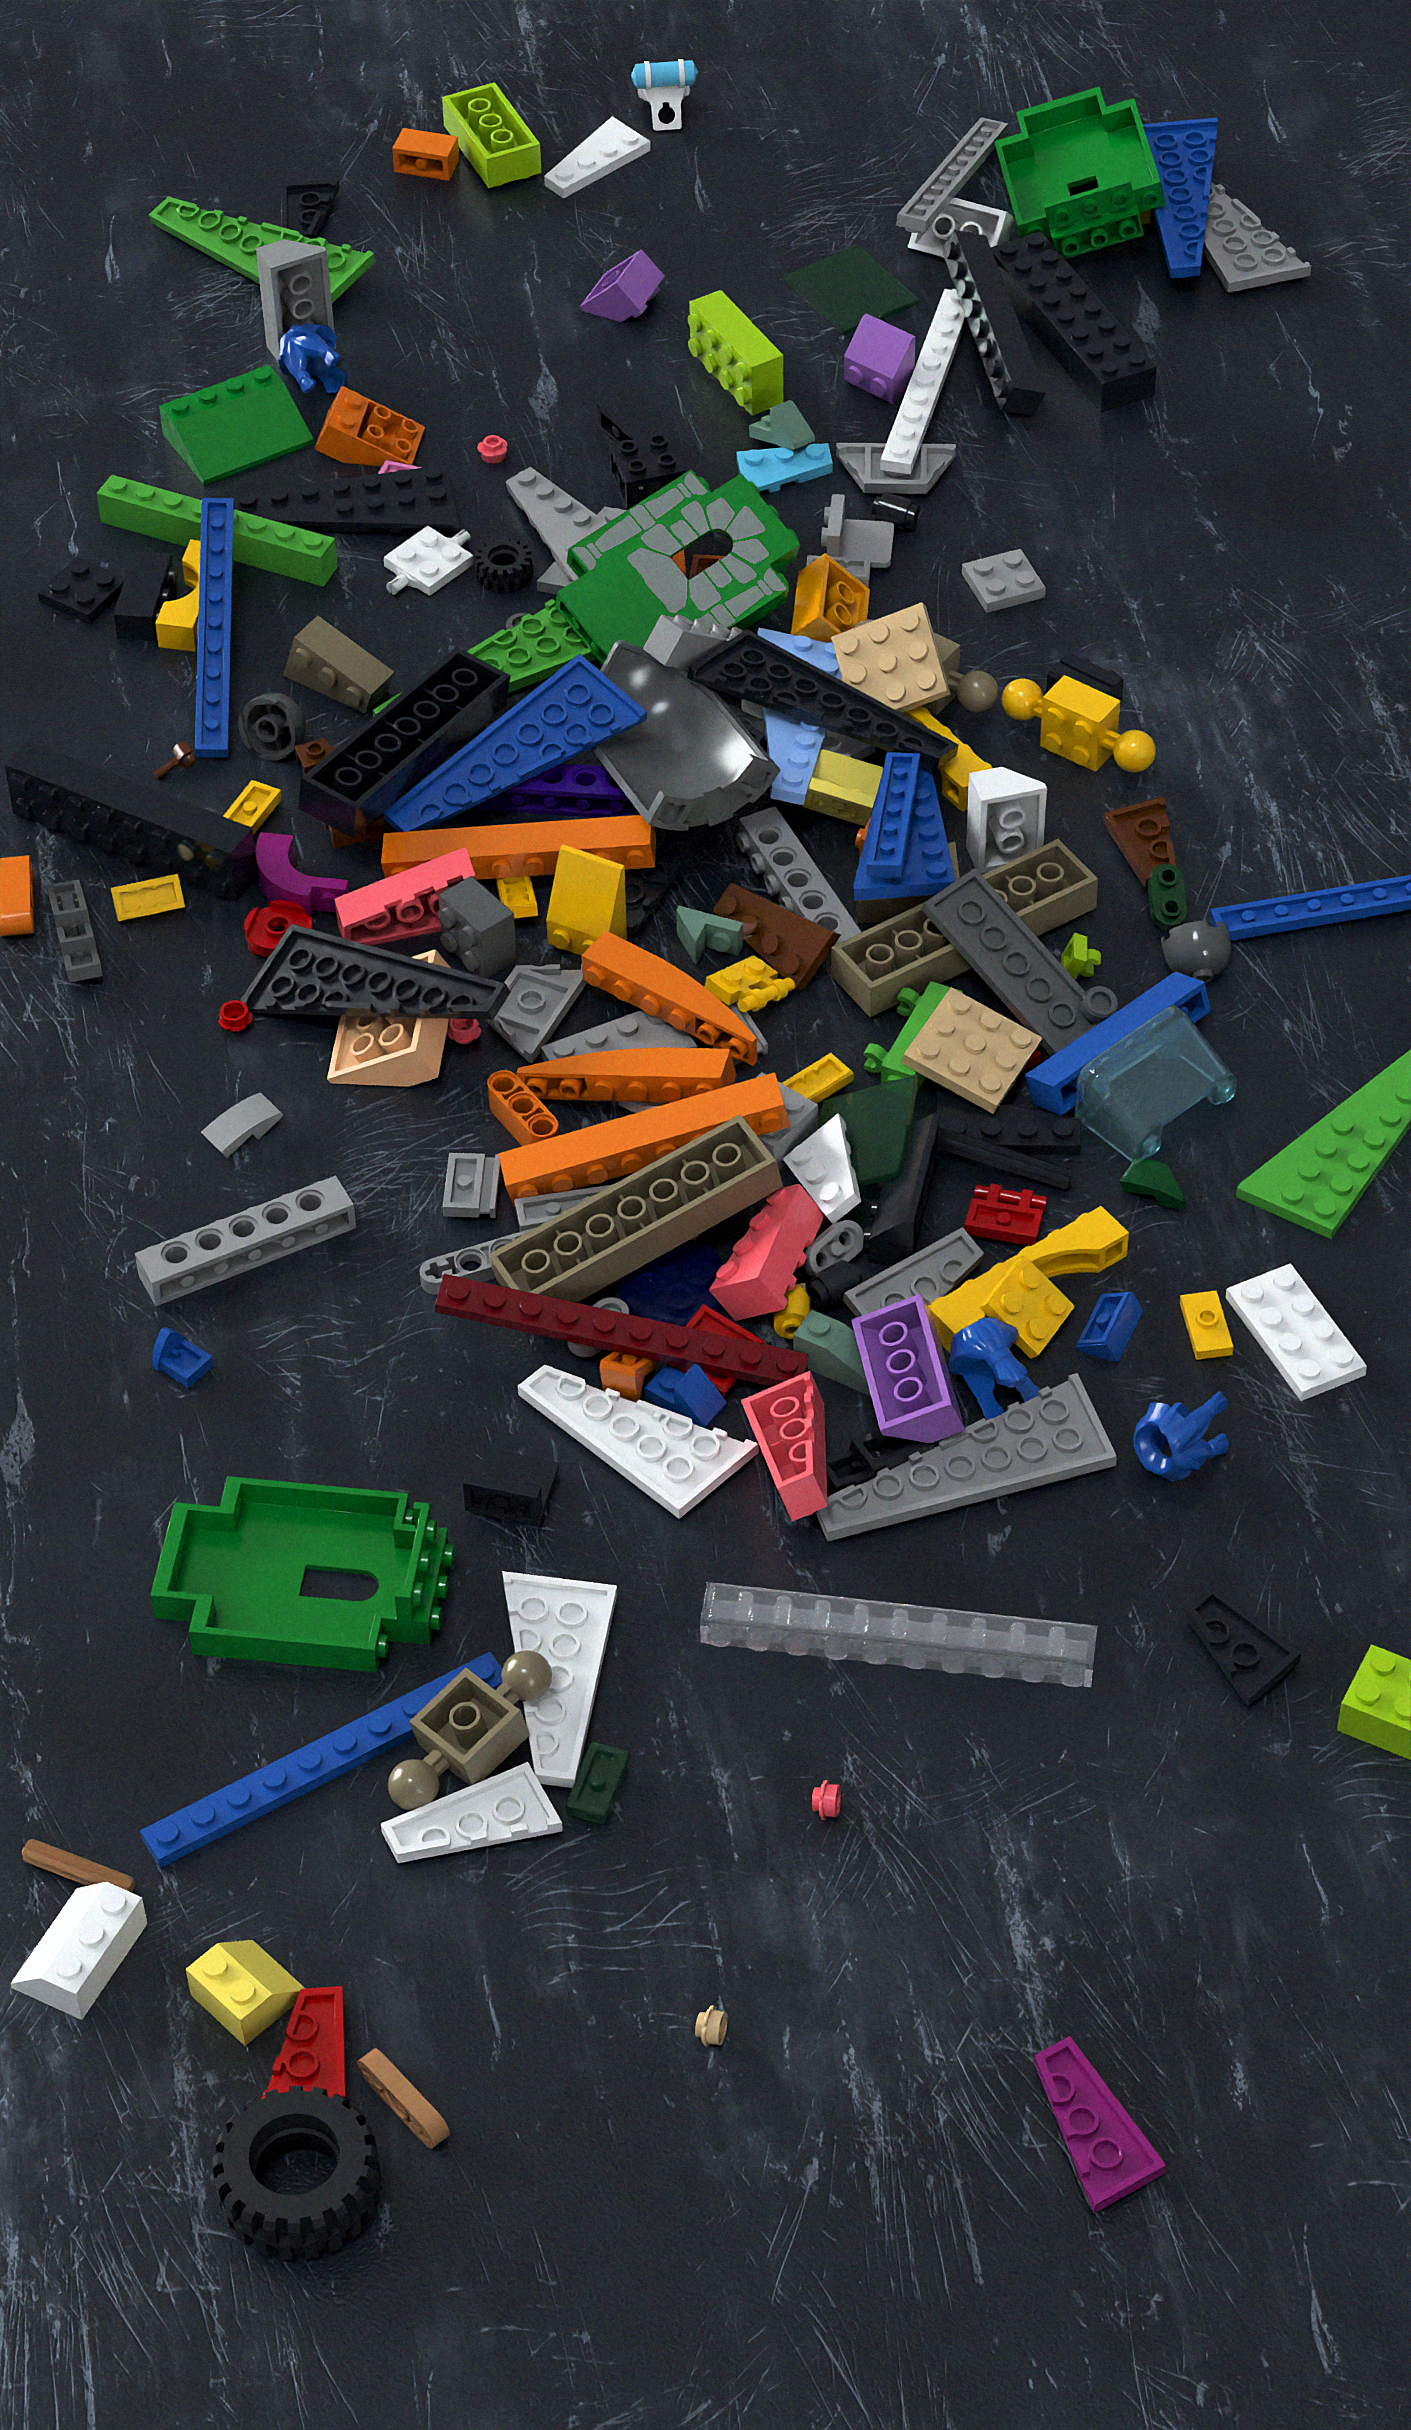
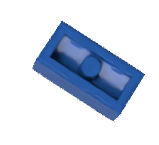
[1075,1292,1143,1362]

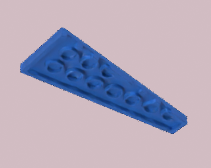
[1143,118,1218,278]
[383,653,647,832]

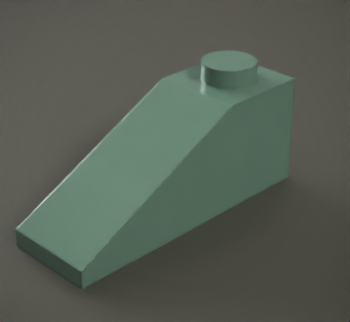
[793,1309,871,1396]

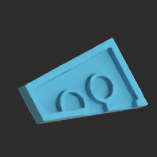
[736,443,833,493]

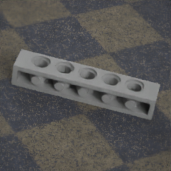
[736,806,861,973]
[135,1176,356,1306]

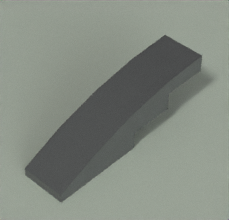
[46,879,103,983]

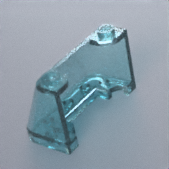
[1075,1005,1237,1162]

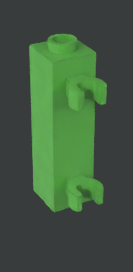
[864,981,963,1100]

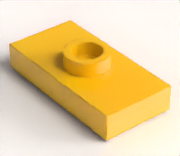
[110,874,185,921]
[496,876,538,919]
[782,1053,854,1104]
[1180,1290,1233,1360]

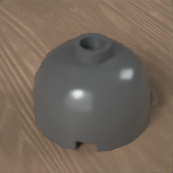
[238,692,306,761]
[1161,920,1232,983]

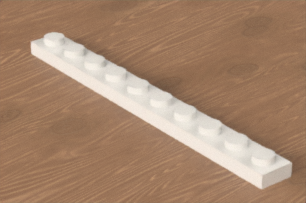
[880,289,967,474]

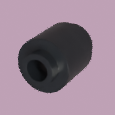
[871,492,920,531]
[805,1260,862,1309]

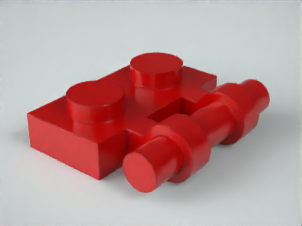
[964,1183,1048,1246]

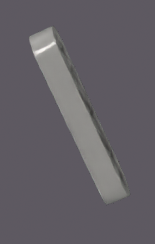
[419,1227,536,1295]

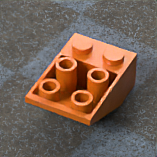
[314,386,425,467]

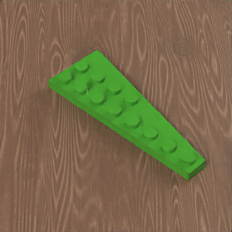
[149,197,376,303]
[373,599,597,717]
[1236,1049,1411,1239]

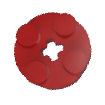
[244,900,313,958]

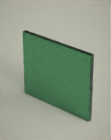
[784,245,919,335]
[806,1075,919,1199]

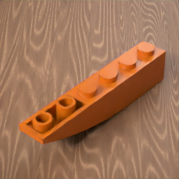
[581,931,757,1066]
[516,1047,736,1103]

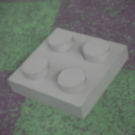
[962,549,1046,613]

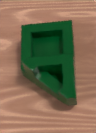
[1119,1157,1187,1209]

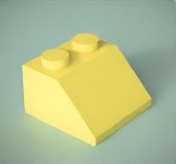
[186,1940,306,2046]

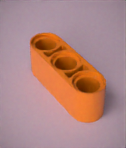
[0,855,34,937]
[487,1070,559,1146]

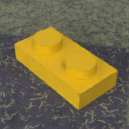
[223,780,282,835]

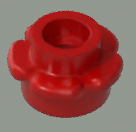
[218,1000,253,1032]

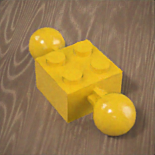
[1001,675,1156,773]

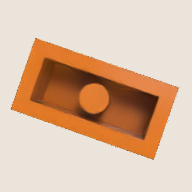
[392,128,460,181]

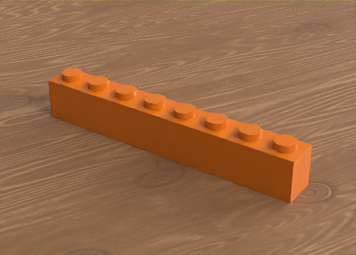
[381,815,656,880]
[498,1072,791,1207]

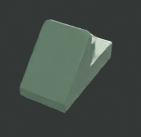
[749,400,815,450]
[676,906,743,964]

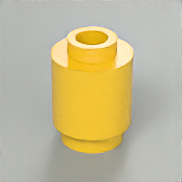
[774,1284,811,1339]

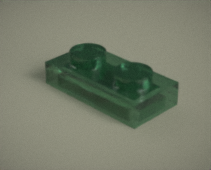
[565,1741,630,1824]

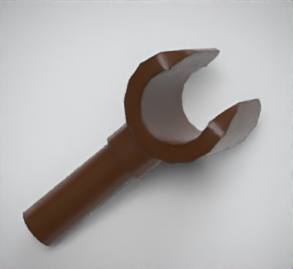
[153,741,195,779]

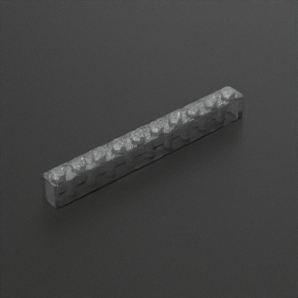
[700,1582,1098,1687]

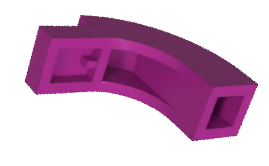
[256,832,349,918]

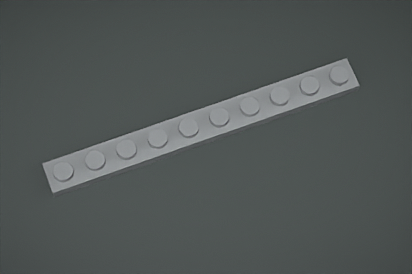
[896,118,1008,233]

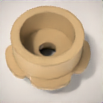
[695,2005,728,2047]

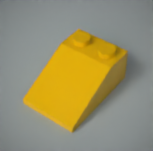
[546,844,627,955]

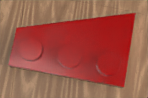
[261,1986,346,2100]

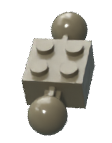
[853,619,999,715]
[388,1650,552,1811]

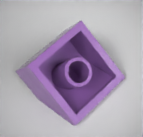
[580,249,665,322]
[844,313,916,404]

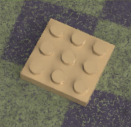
[831,602,951,713]
[901,987,1043,1114]

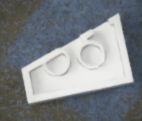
[783,1114,861,1224]

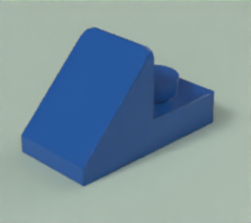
[644,1364,727,1429]

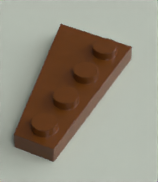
[713,883,841,990]

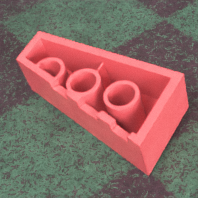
[709,1184,825,1321]
[741,1371,828,1522]

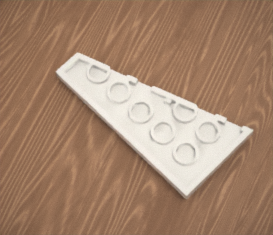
[518,1365,759,1519]
[502,1571,617,1788]

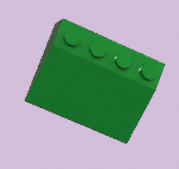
[159,365,314,485]

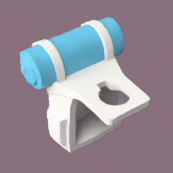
[631,59,698,131]

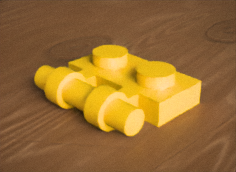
[704,955,795,1013]

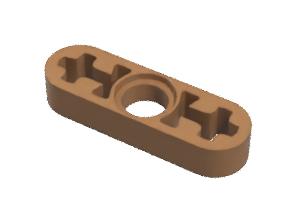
[357,2048,450,2149]

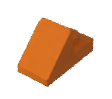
[600,1352,657,1403]

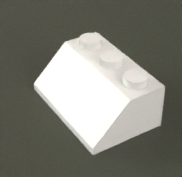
[908,198,1015,257]
[966,767,1047,873]
[11,1882,147,2020]

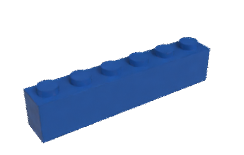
[1025,971,1211,1116]

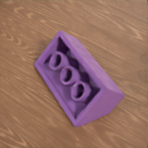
[851,1293,965,1443]

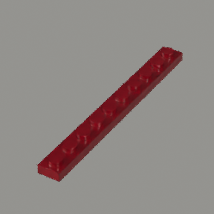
[435,1274,808,1387]

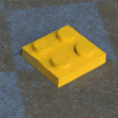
[979,1255,1075,1359]

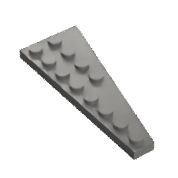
[1203,181,1311,292]
[506,467,607,581]
[815,1373,1117,1542]

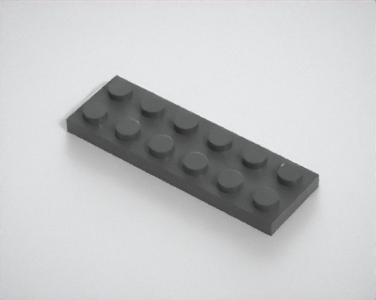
[921,868,1100,1057]

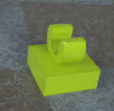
[1061,933,1101,980]

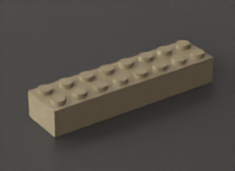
[831,839,1098,1017]
[487,1114,783,1303]

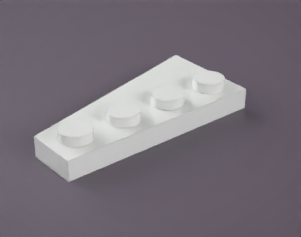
[544,116,650,198]
[381,1762,563,1863]

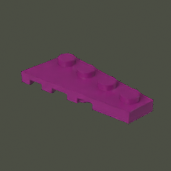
[1034,2036,1166,2213]

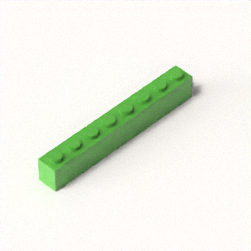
[97,475,338,587]

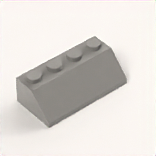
[256,239,336,363]

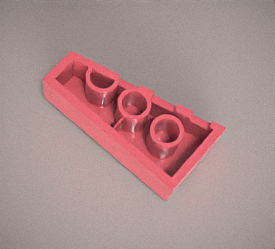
[334,847,476,946]

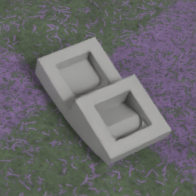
[201,1093,284,1158]

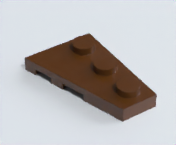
[1103,796,1176,889]

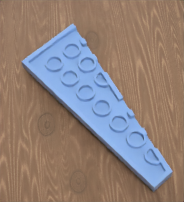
[757,627,842,805]

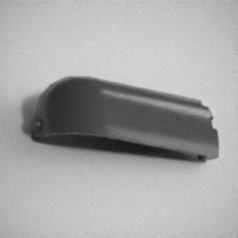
[591,640,780,831]

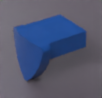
[152,1327,214,1388]

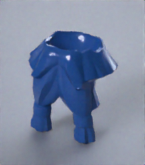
[278,323,348,394]
[948,1317,1041,1421]
[1133,1391,1229,1482]

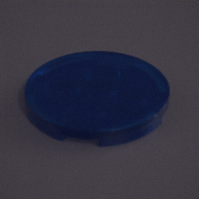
[618,1239,723,1327]

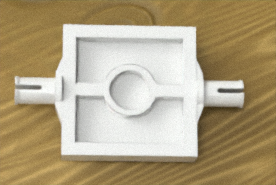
[384,526,474,596]

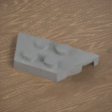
[836,443,956,494]
[485,964,587,1063]

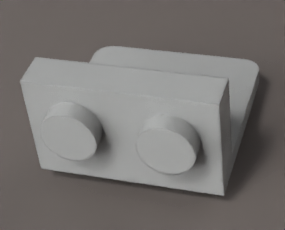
[821,494,894,568]

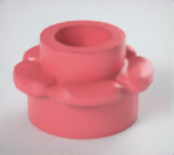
[477,435,508,463]
[447,1019,481,1044]
[812,1780,841,1820]

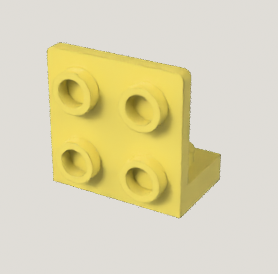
[803,749,883,827]

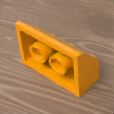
[791,553,870,643]

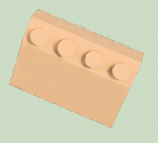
[327,949,451,1087]

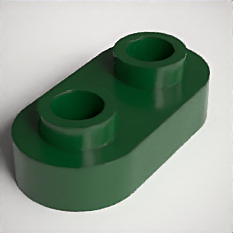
[1148,864,1187,931]

